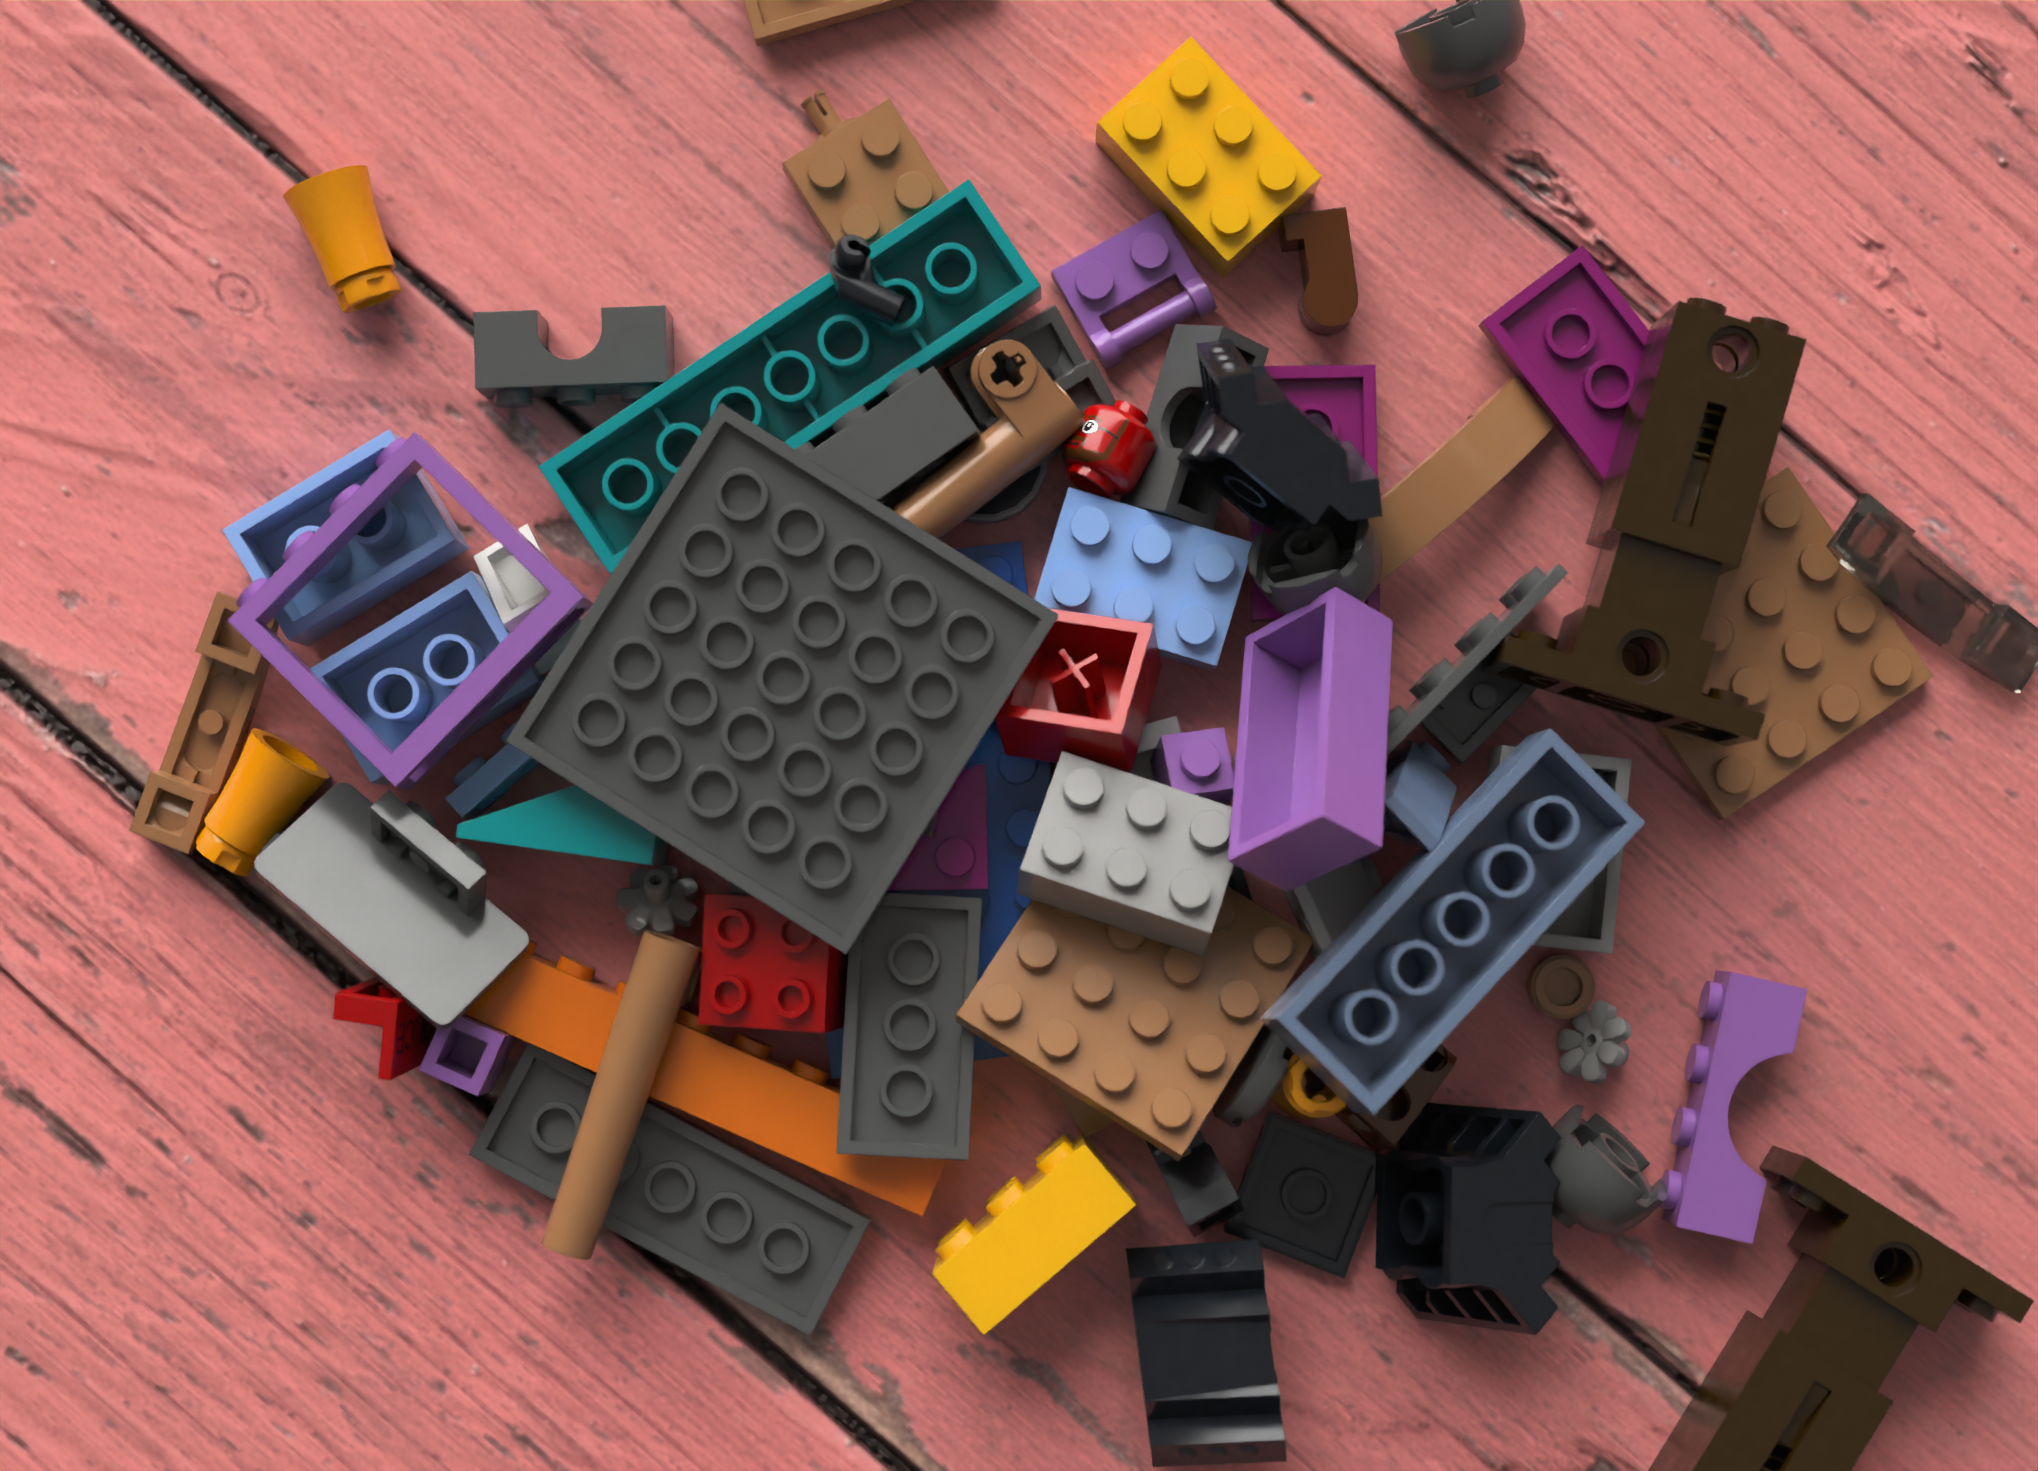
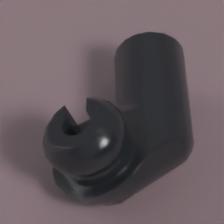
[829,235,906,327]

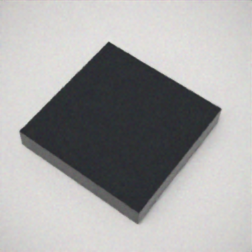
[1223,1110,1381,1278]

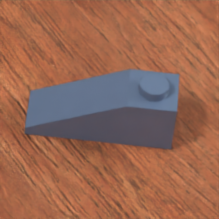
[1383,740,1457,851]

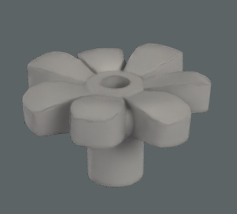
[617,865,699,936]
[1558,1000,1632,1084]

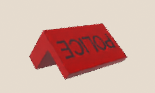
[333,977,437,1081]

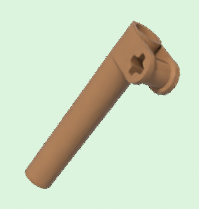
[891,339,1086,540]
[541,929,702,1260]

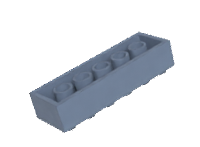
[1260,728,1646,1115]

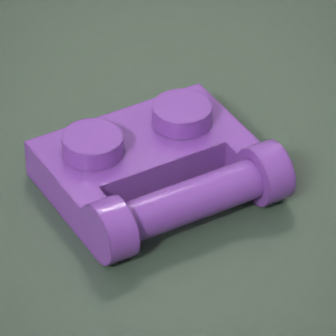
[1051,210,1217,370]

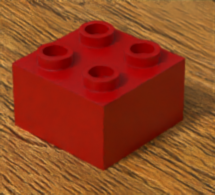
[995,608,1162,773]
[698,892,849,1033]

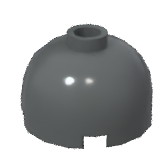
[1395,0,1526,98]
[1247,507,1383,615]
[1544,1104,1669,1235]

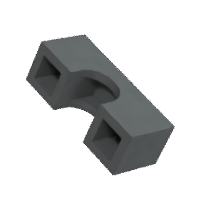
[473,305,675,408]
[1120,324,1269,530]

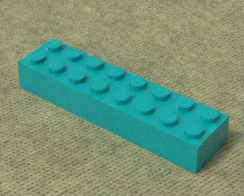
[538,179,1041,574]

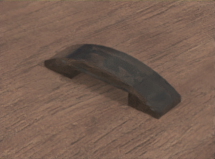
[1826,493,2038,694]

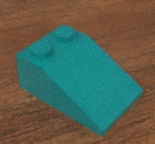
[456,785,671,866]

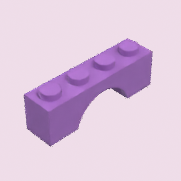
[1659,970,1807,1244]

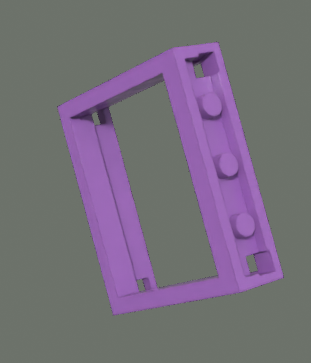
[228,432,593,790]

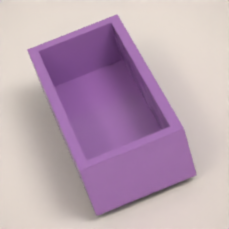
[1228,587,1393,892]

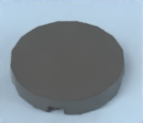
[1212,1024,1290,1128]

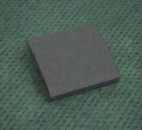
[943,305,1116,476]

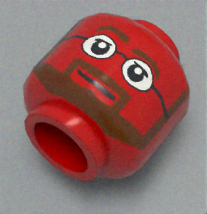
[1061,400,1157,499]

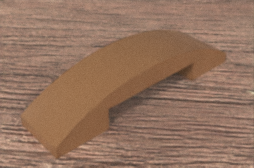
[1370,376,1555,585]
[129,592,279,854]

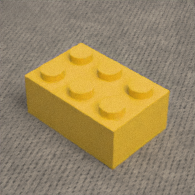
[1095,37,1322,278]
[932,1133,1136,1335]

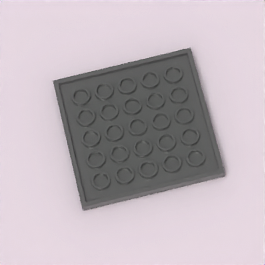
[506,403,1059,954]

